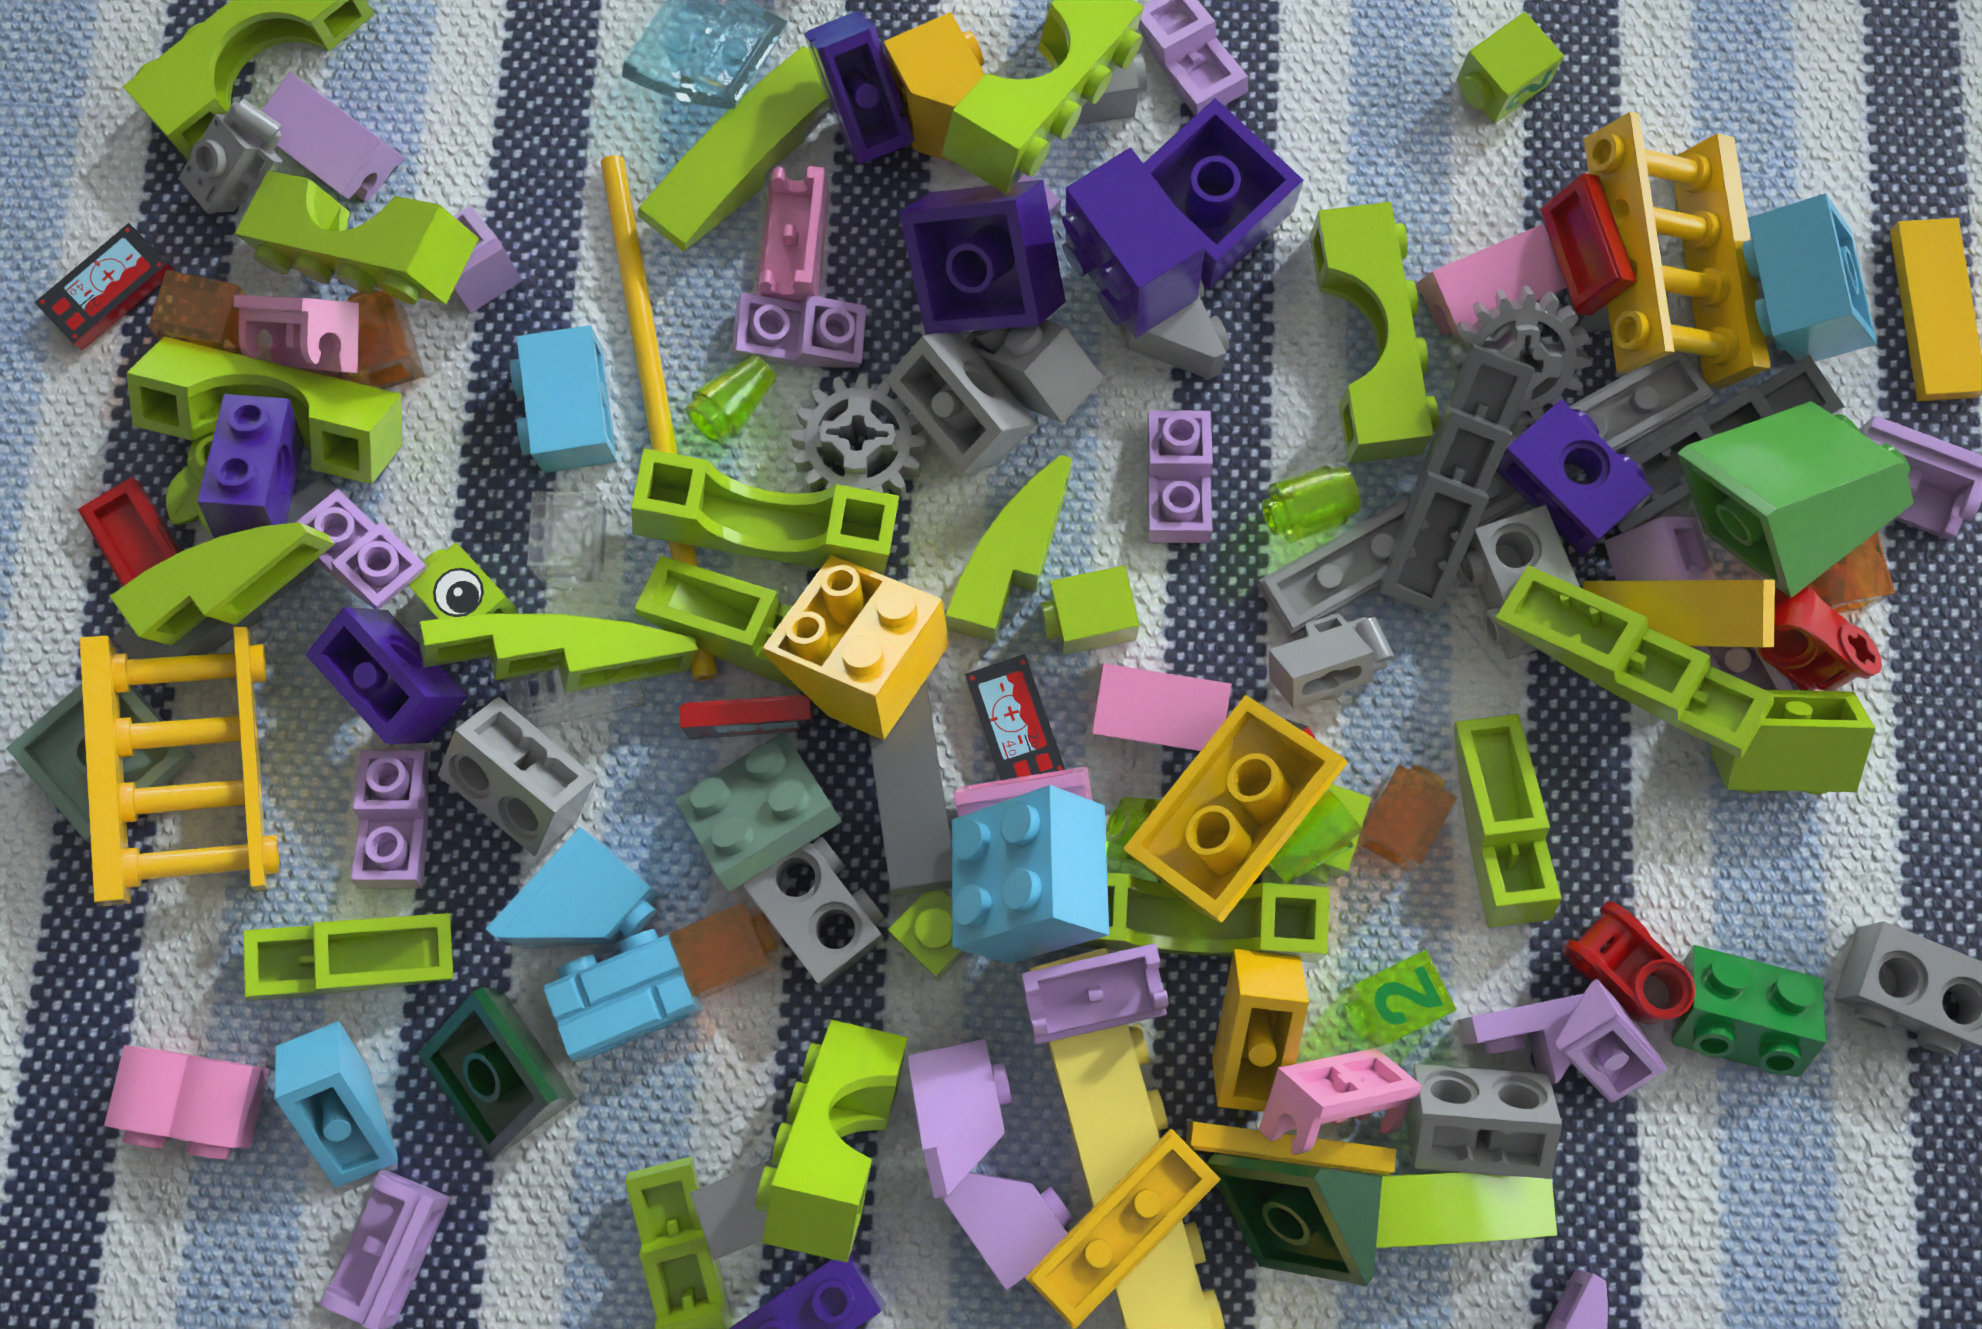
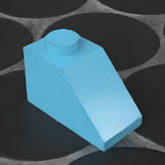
[275,1021,398,1188]

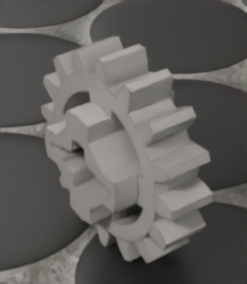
[1449,286,1591,425]
[790,374,927,497]

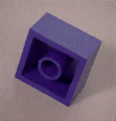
[1143,98,1304,290]
[1062,147,1205,339]
[899,179,1066,335]

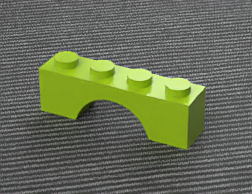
[122,0,374,160]
[942,0,1144,194]
[235,170,479,305]
[1309,202,1439,464]
[127,336,402,485]
[631,448,899,576]
[1070,873,1330,963]
[755,1020,908,1263]

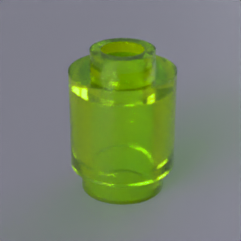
[1262,465,1361,543]

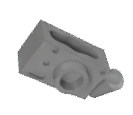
[178,98,283,213]
[1269,613,1395,708]

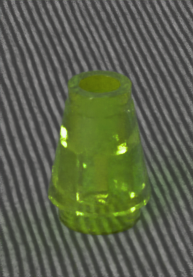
[685,354,776,444]
[1269,789,1363,884]

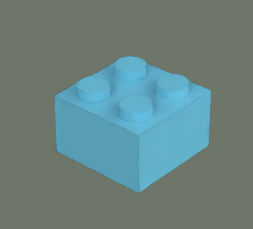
[1743,193,1877,362]
[952,785,1109,964]

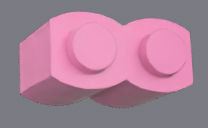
[104,1045,270,1159]

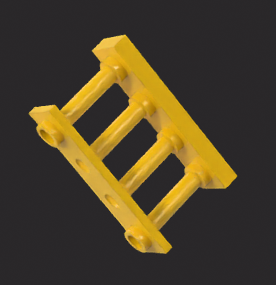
[1584,112,1771,389]
[79,627,280,906]

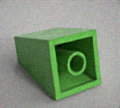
[1677,401,1914,598]

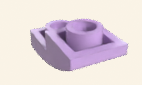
[731,292,867,368]
[1147,410,1213,543]
[295,489,426,611]
[351,750,429,889]

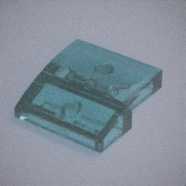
[622,0,788,109]

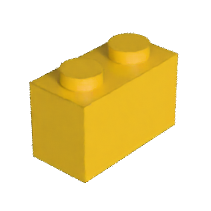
[1212,949,1309,1112]

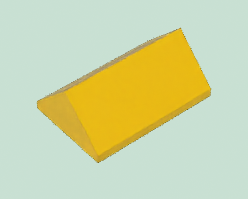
[1123,695,1348,923]

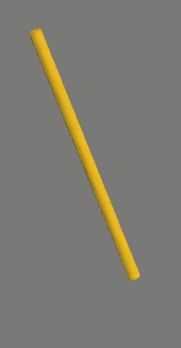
[600,155,718,681]

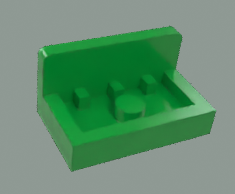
[1671,945,1826,1077]

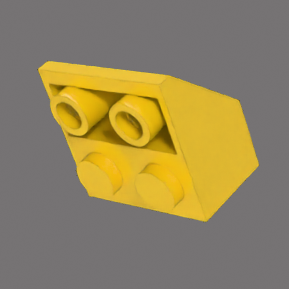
[884,12,985,163]
[762,554,949,740]

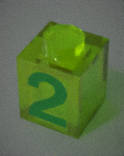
[1343,949,1457,1048]

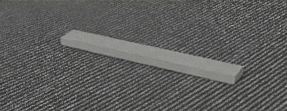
[1256,351,1714,638]

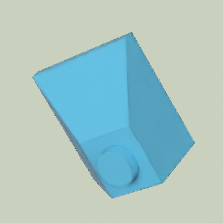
[486,827,660,949]

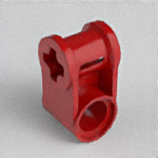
[1757,587,1882,691]
[1562,901,1696,1025]

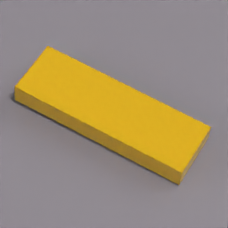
[1890,218,1982,402]
[1583,580,1775,647]
[1186,1121,1396,1176]
[1025,1129,1221,1329]

